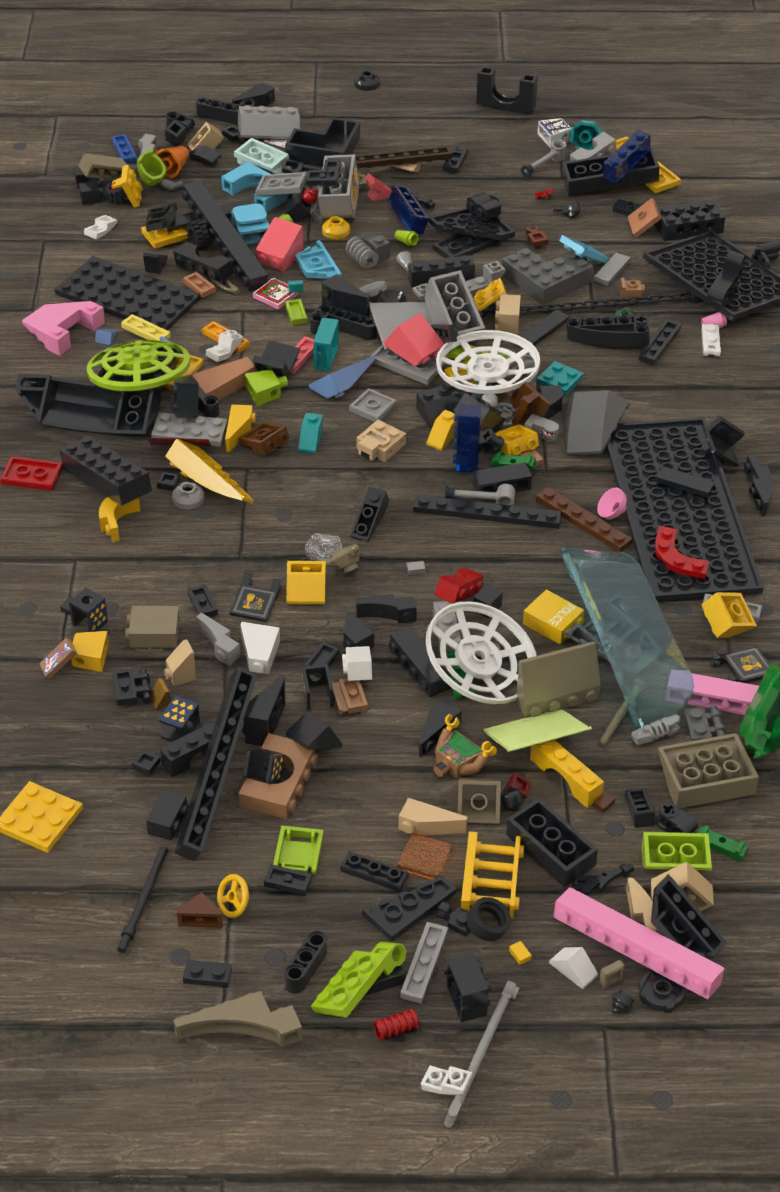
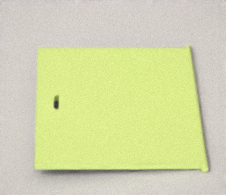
[483,708,592,752]

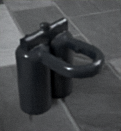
[752,240,780,268]

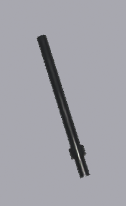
[117,846,169,953]

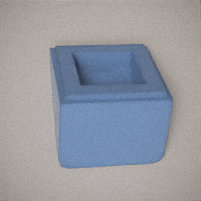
[95,328,118,345]

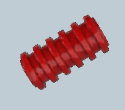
[374,1008,419,1040]

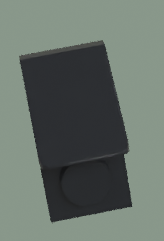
[143,252,168,274]

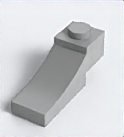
[138,134,158,157]
[196,613,240,666]

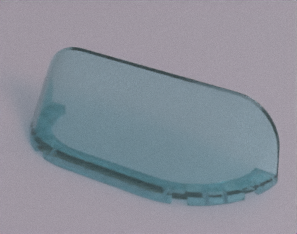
[559,545,694,729]

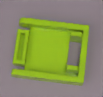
[273,826,324,875]

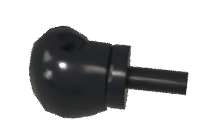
[553,201,580,218]

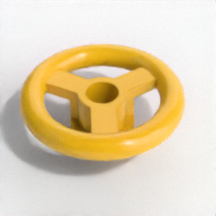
[217,874,249,918]

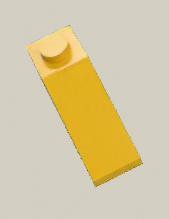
[225,405,256,452]

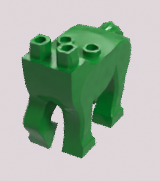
[739,663,780,759]

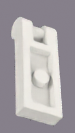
[701,324,721,357]

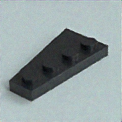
[362,875,457,941]

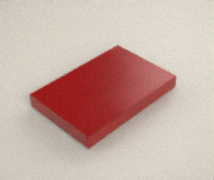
[0,456,63,491]

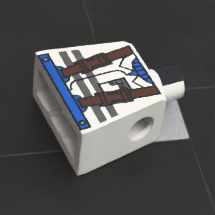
[538,118,575,148]

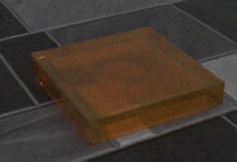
[397,832,452,879]

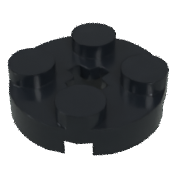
[639,971,686,1013]

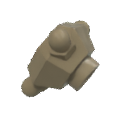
[323,544,360,574]

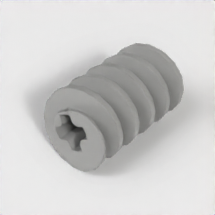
[346,237,379,269]

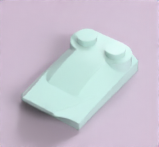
[234,138,291,174]

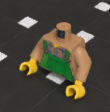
[434,714,497,779]

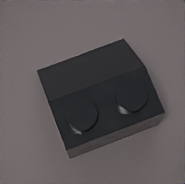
[171,375,199,418]

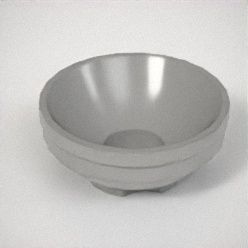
[172,482,205,510]

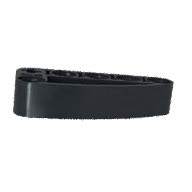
[566,315,650,347]

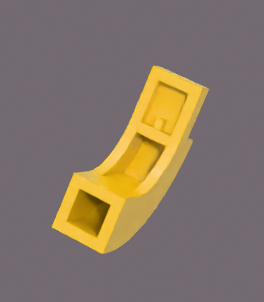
[99,497,140,542]

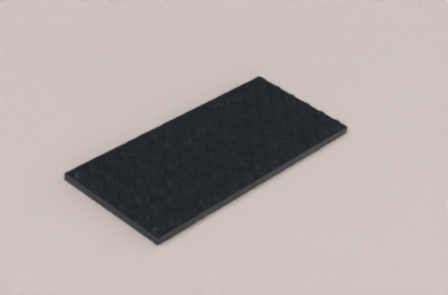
[606,417,764,602]

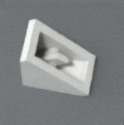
[549,947,598,989]

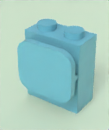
[231,204,269,245]

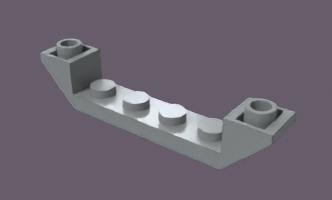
[412,261,506,302]

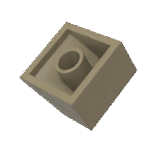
[457,778,501,824]

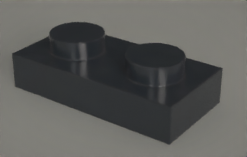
[187,584,218,617]
[264,864,312,896]
[183,960,232,988]

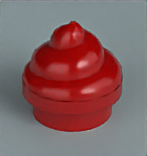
[302,188,318,204]

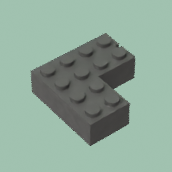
[501,247,593,304]

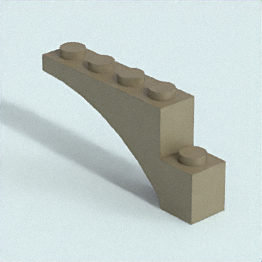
[173,991,302,1047]

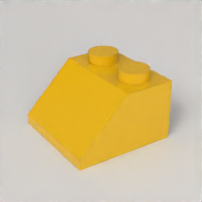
[701,592,757,638]

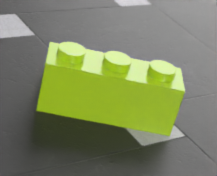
[641,832,712,871]

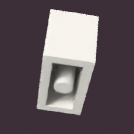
[342,646,372,681]

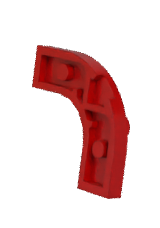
[655,526,709,579]

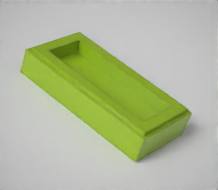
[285,299,308,325]

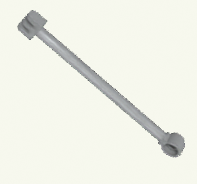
[444,980,520,1128]

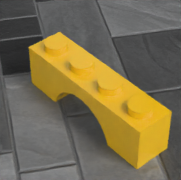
[530,740,604,808]

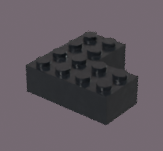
[285,117,360,166]

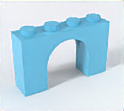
[221,162,289,213]

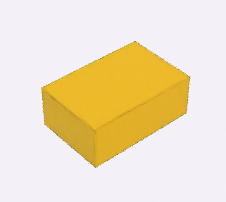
[509,941,532,965]

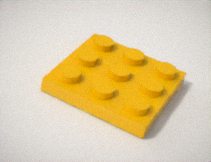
[0,781,83,853]

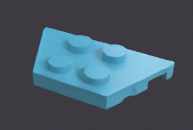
[295,240,342,279]

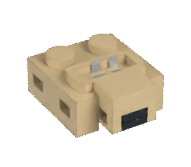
[356,420,406,462]

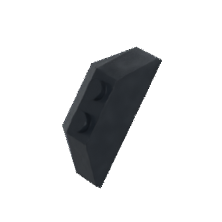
[651,874,727,958]

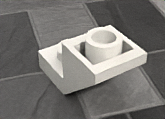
[205,330,243,362]

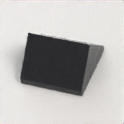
[286,712,343,750]

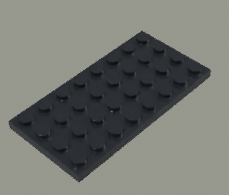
[55,256,200,331]

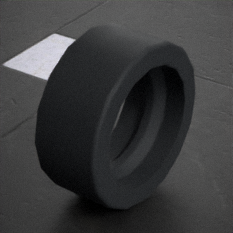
[466,897,511,942]

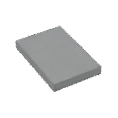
[255,172,307,196]

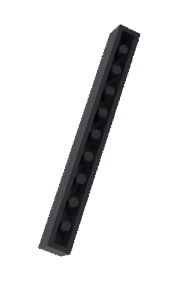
[181,180,268,292]
[174,667,257,861]

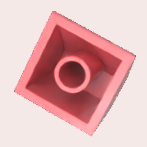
[256,217,303,272]
[383,313,444,367]

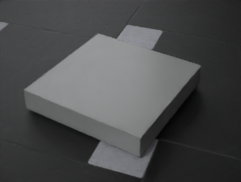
[349,388,397,422]

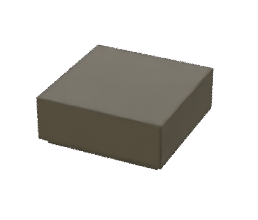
[599,960,624,988]

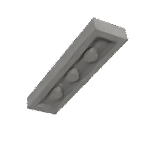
[400,922,448,1004]

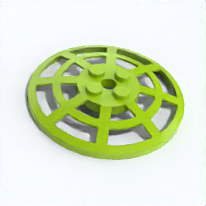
[87,340,190,391]

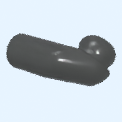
[160,179,184,192]

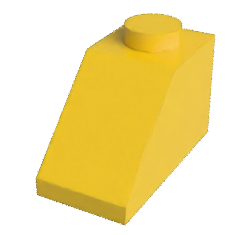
[426,410,460,451]

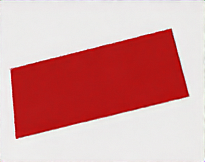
[146,438,212,446]

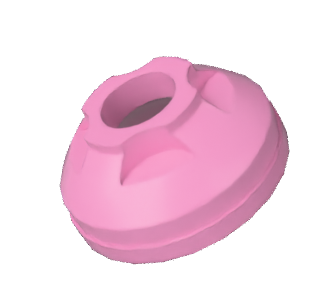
[597,488,627,520]

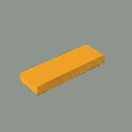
[202,321,250,354]

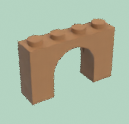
[238,733,318,820]

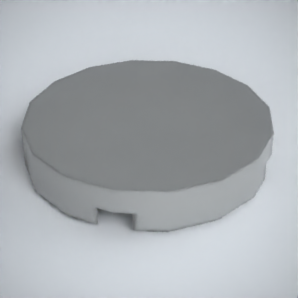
[359,281,387,298]

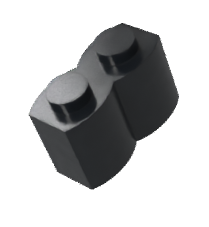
[466,193,501,221]

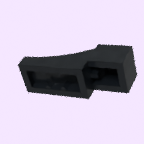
[355,594,417,623]

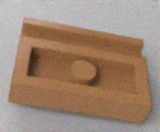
[332,678,368,715]

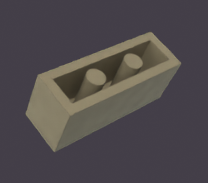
[78,153,127,180]

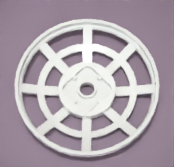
[436,330,540,394]
[426,602,537,704]

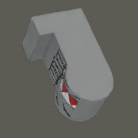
[525,414,559,442]

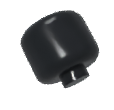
[501,788,524,811]

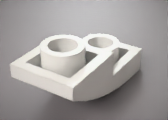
[421,1066,472,1095]

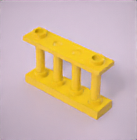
[461,832,524,919]

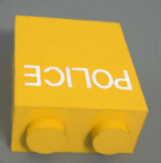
[523,589,584,645]

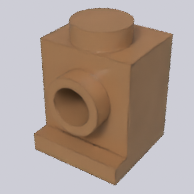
[620,278,645,301]

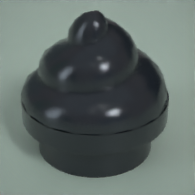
[612,990,635,1014]

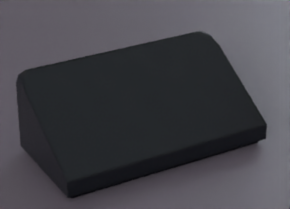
[364,966,407,996]

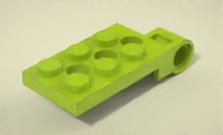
[311,941,406,1017]

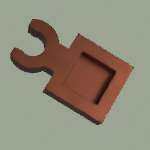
[526,225,548,247]

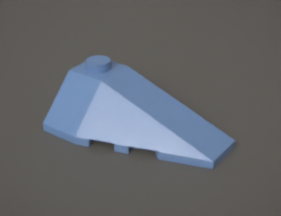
[309,355,376,398]

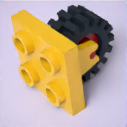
[103,165,142,208]

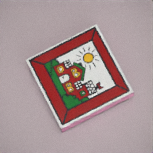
[253,278,299,310]

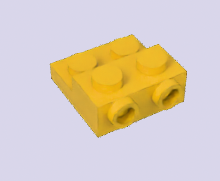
[494,424,539,456]

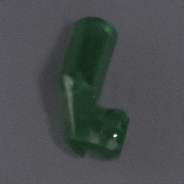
[613,307,633,316]

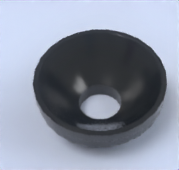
[354,70,380,91]
[378,289,408,303]

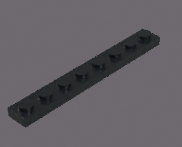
[413,495,561,529]

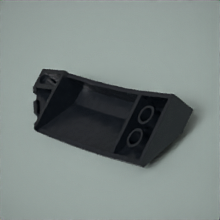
[15,374,162,435]

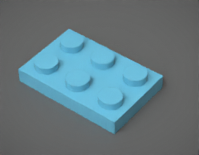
[559,235,610,264]

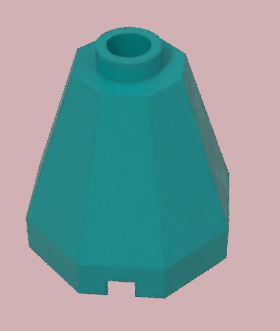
[570,120,602,150]

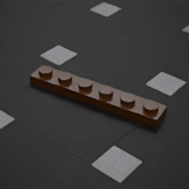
[536,487,632,553]

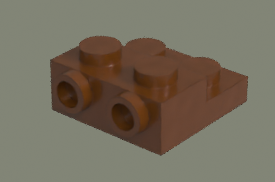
[238,422,290,456]

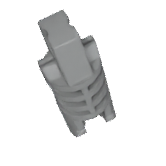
[631,715,680,745]

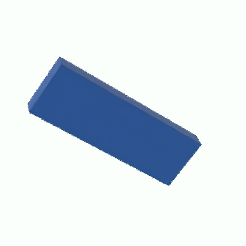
[111,134,138,164]

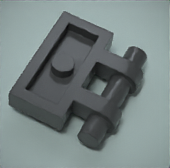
[683,705,726,741]

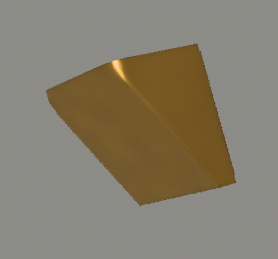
[151,678,170,709]

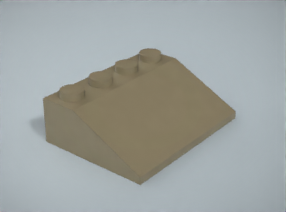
[516,641,601,718]
[658,733,759,808]

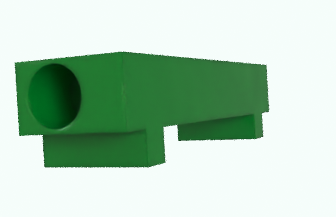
[491,452,537,471]
[697,825,748,862]

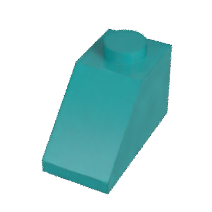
[298,413,323,454]

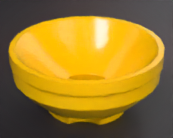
[322,216,350,239]

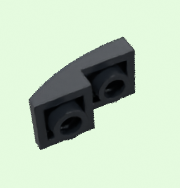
[189,145,222,165]

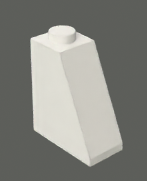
[241,622,280,675]

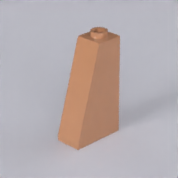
[191,357,257,401]

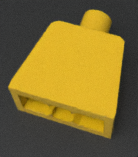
[71,631,109,672]

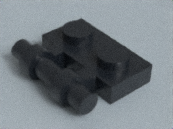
[113,668,152,705]

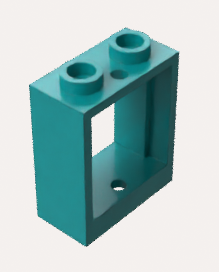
[313,318,339,371]

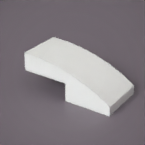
[84,215,117,239]

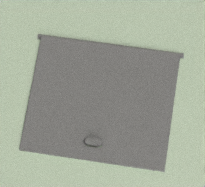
[370,302,433,351]

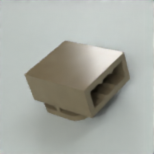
[125,606,180,653]

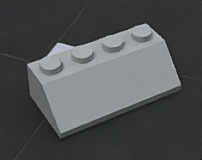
[237,105,300,139]

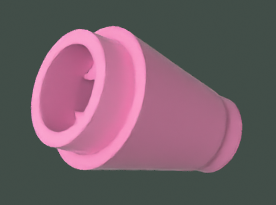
[701,312,727,328]

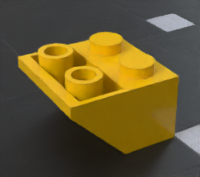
[286,561,326,604]

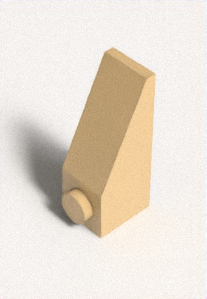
[398,798,468,836]

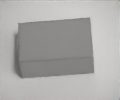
[406,561,425,575]

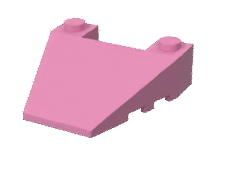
[22,301,105,356]

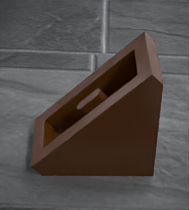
[177,892,223,928]

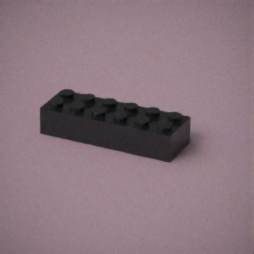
[562,148,660,196]
[59,436,152,506]

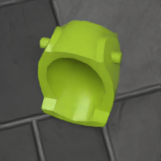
[137,149,167,186]

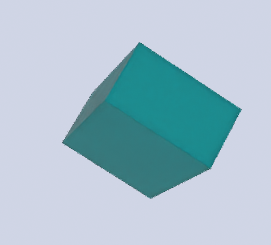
[288,280,303,293]

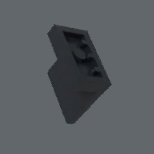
[252,341,300,379]
[704,416,745,467]

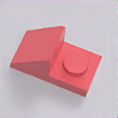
[365,173,394,201]

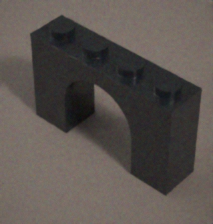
[476,66,538,114]

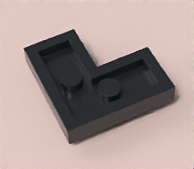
[305,160,341,186]

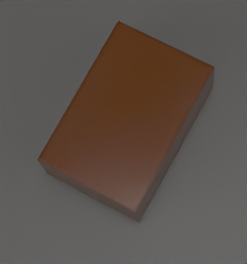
[593,792,616,813]

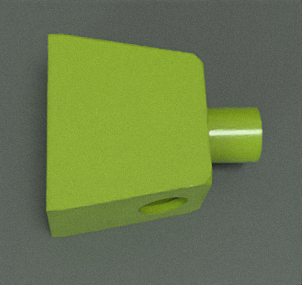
[245,370,288,406]

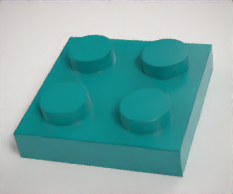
[536,361,584,396]

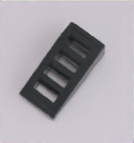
[625,788,655,828]

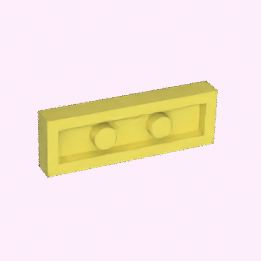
[121,314,171,340]

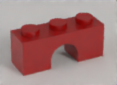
[434,567,484,603]

